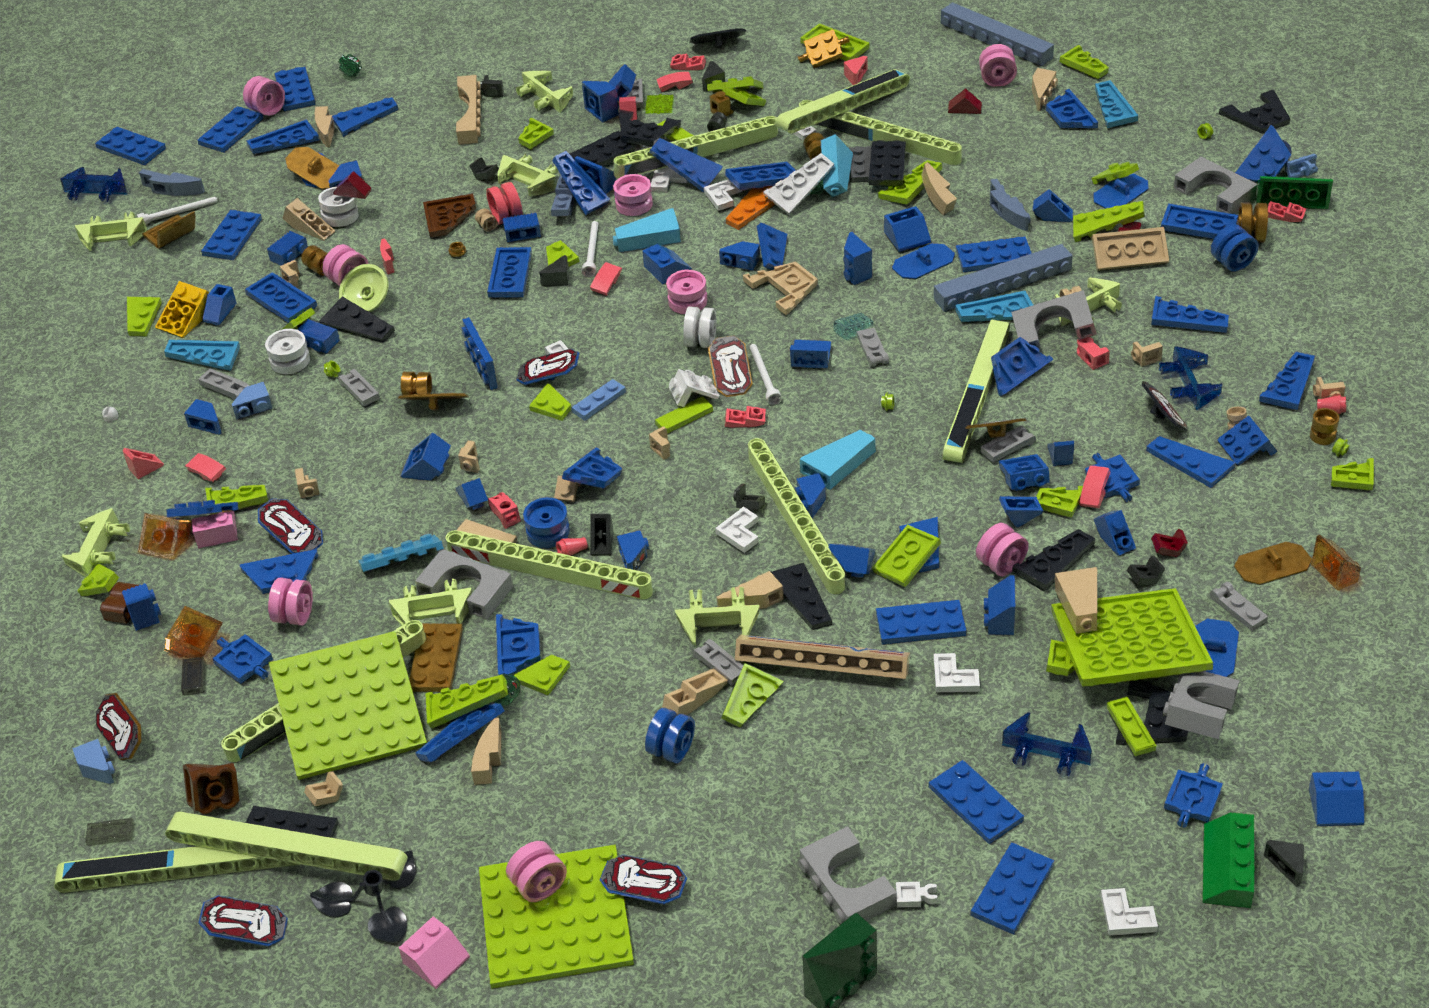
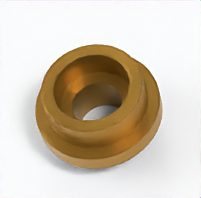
[448,242,466,257]

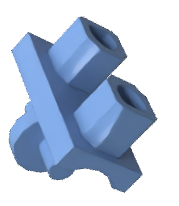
[1285,154,1318,178]

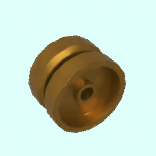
[1237,203,1268,243]

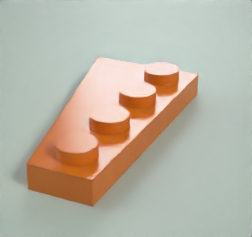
[726,186,775,230]

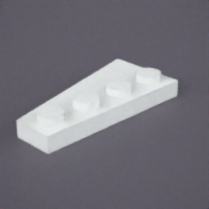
[763,153,834,215]

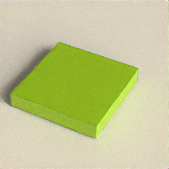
[722,87,767,106]

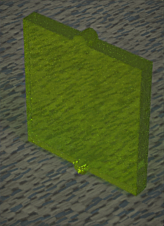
[645,94,674,114]

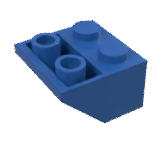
[884,206,931,252]

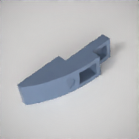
[139,169,205,196]
[551,175,575,216]
[990,178,1031,231]

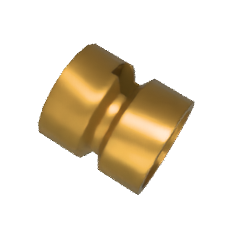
[803,133,824,160]
[301,245,328,276]
[401,371,432,395]
[1310,408,1339,445]

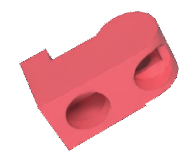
[1077,337,1110,370]
[488,492,521,529]

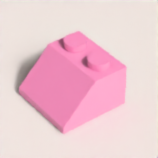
[192,511,238,548]
[399,917,470,989]

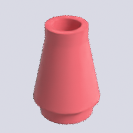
[1317,395,1346,414]
[556,537,588,556]

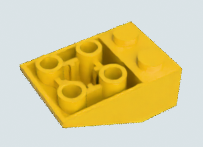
[155,281,209,338]

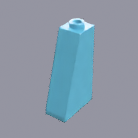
[821,134,853,197]
[613,208,681,252]
[800,430,876,490]

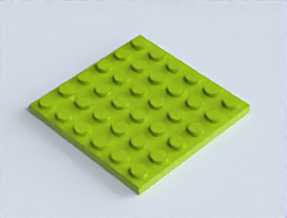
[1051,588,1213,687]
[269,631,427,780]
[479,844,634,989]

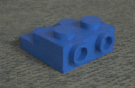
[999,454,1050,490]

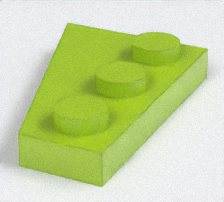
[1059,45,1109,79]
[707,76,763,92]
[127,296,162,337]
[205,485,268,515]
[721,663,784,728]

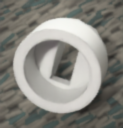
[102,406,119,422]

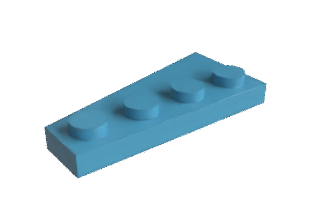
[1095,80,1138,128]
[955,291,1033,322]
[164,340,240,371]

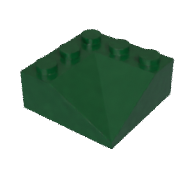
[802,912,877,1008]

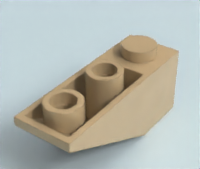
[1032,68,1058,111]
[282,198,335,241]
[716,571,784,609]

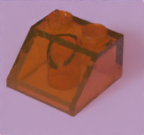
[138,513,191,559]
[1311,535,1361,591]
[164,606,223,658]

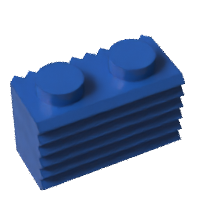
[503,213,541,242]
[267,231,308,266]
[296,319,340,354]
[122,583,162,631]

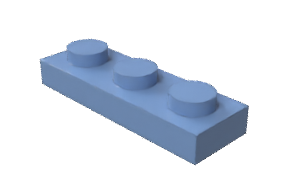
[571,379,626,421]

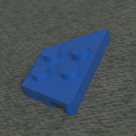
[1046,89,1098,128]
[1235,125,1291,182]
[991,337,1053,397]
[562,447,622,488]
[166,500,239,517]
[240,549,318,594]
[496,614,541,678]

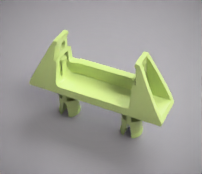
[516,71,573,112]
[497,154,558,196]
[75,211,147,251]
[1055,278,1122,326]
[62,508,130,577]
[389,578,472,626]
[675,587,760,645]

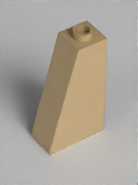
[1055,567,1097,634]

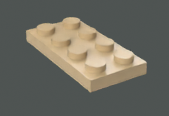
[1092,227,1169,271]

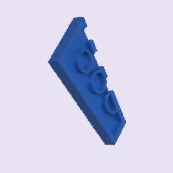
[332,97,398,137]
[246,119,320,154]
[649,138,723,192]
[552,151,610,215]
[1151,296,1229,333]
[1259,352,1315,410]
[1146,436,1236,488]
[415,702,505,762]

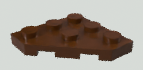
[423,193,476,238]

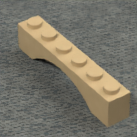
[456,75,481,145]

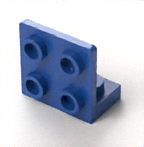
[790,340,831,368]
[1218,415,1277,465]

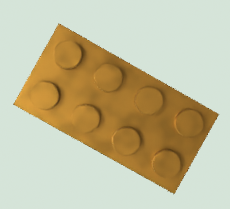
[409,623,463,692]

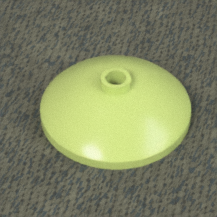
[339,264,389,312]

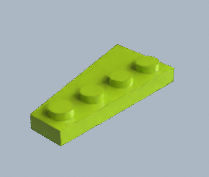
[878,160,943,204]
[1073,201,1145,242]
[425,675,508,729]

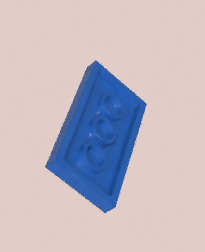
[275,67,315,111]
[197,106,264,153]
[95,127,166,165]
[725,162,796,190]
[1161,203,1238,239]
[201,210,262,260]
[956,236,1032,272]
[487,247,532,298]
[245,272,317,323]
[461,317,498,390]
[876,600,966,645]
[929,760,1024,844]
[970,842,1054,935]

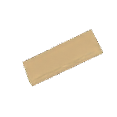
[457,519,517,543]

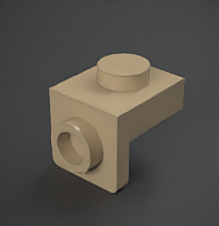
[1313,377,1345,399]
[458,440,480,473]
[554,476,581,502]
[304,771,343,806]

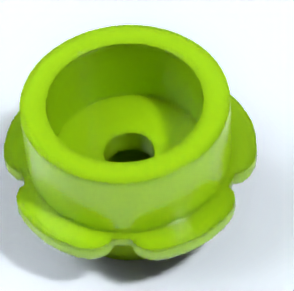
[1197,123,1214,139]
[324,360,341,378]
[881,392,895,411]
[1332,438,1350,456]

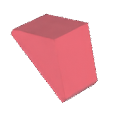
[844,56,868,85]
[619,96,637,120]
[123,448,164,480]

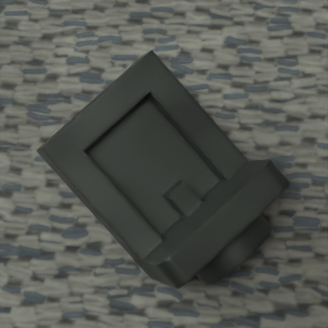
[481,75,504,97]
[469,157,499,180]
[733,483,765,511]
[1126,556,1165,585]

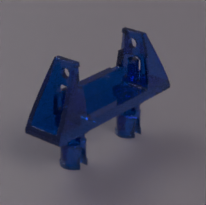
[60,167,128,202]
[1159,346,1222,410]
[1002,712,1092,776]

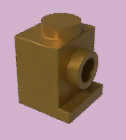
[709,91,733,116]

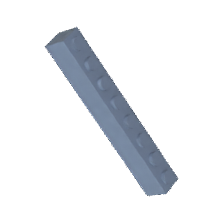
[940,2,1054,66]
[934,244,1073,312]

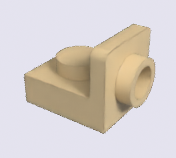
[280,260,299,288]
[1131,342,1163,367]
[649,426,670,460]
[295,468,320,498]

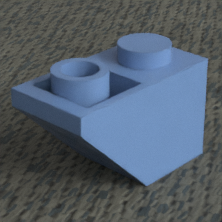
[232,382,272,420]
[72,739,115,784]

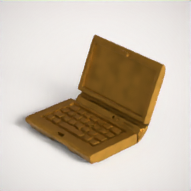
[142,211,196,249]

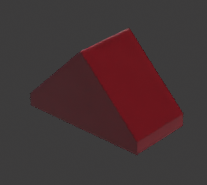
[948,88,982,114]
[333,171,372,199]

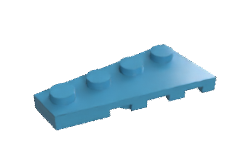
[358,534,444,572]

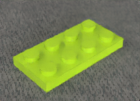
[800,23,870,61]

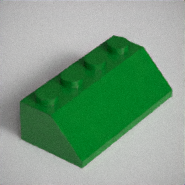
[1256,176,1333,209]
[1202,812,1254,908]

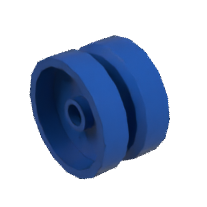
[1210,225,1259,272]
[523,497,570,548]
[645,708,695,764]

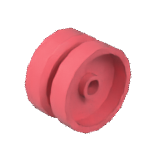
[486,182,523,225]

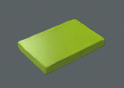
[872,524,941,587]

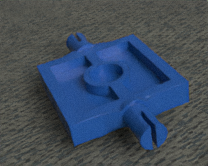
[1085,453,1140,502]
[212,634,273,684]
[1164,763,1223,828]

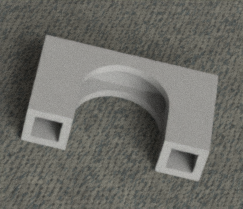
[1174,157,1258,214]
[1011,290,1097,352]
[415,549,513,620]
[1163,671,1239,739]
[798,826,897,924]

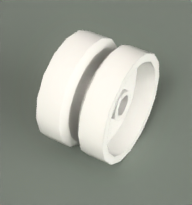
[318,187,359,227]
[684,306,716,348]
[265,329,310,374]

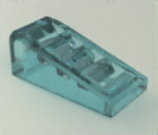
[833,313,873,340]

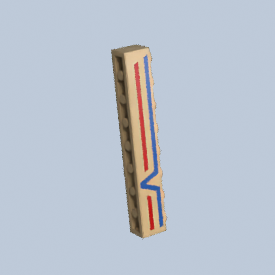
[735,635,910,679]

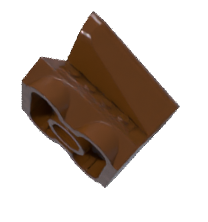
[183,763,240,814]

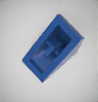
[1047,440,1074,466]
[999,496,1043,528]

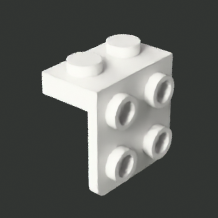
[669,369,720,407]

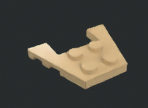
[743,262,818,315]

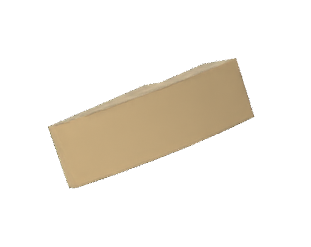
[315,106,335,147]
[922,162,957,215]
[662,668,728,716]
[471,718,502,785]

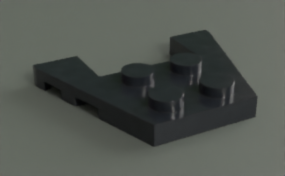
[1219,89,1290,134]
[618,109,681,147]
[1116,679,1188,745]

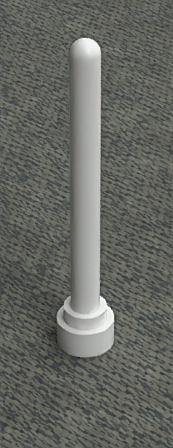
[137,197,218,226]
[582,221,598,277]
[750,344,782,405]

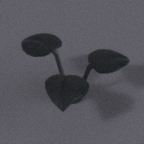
[310,851,416,943]

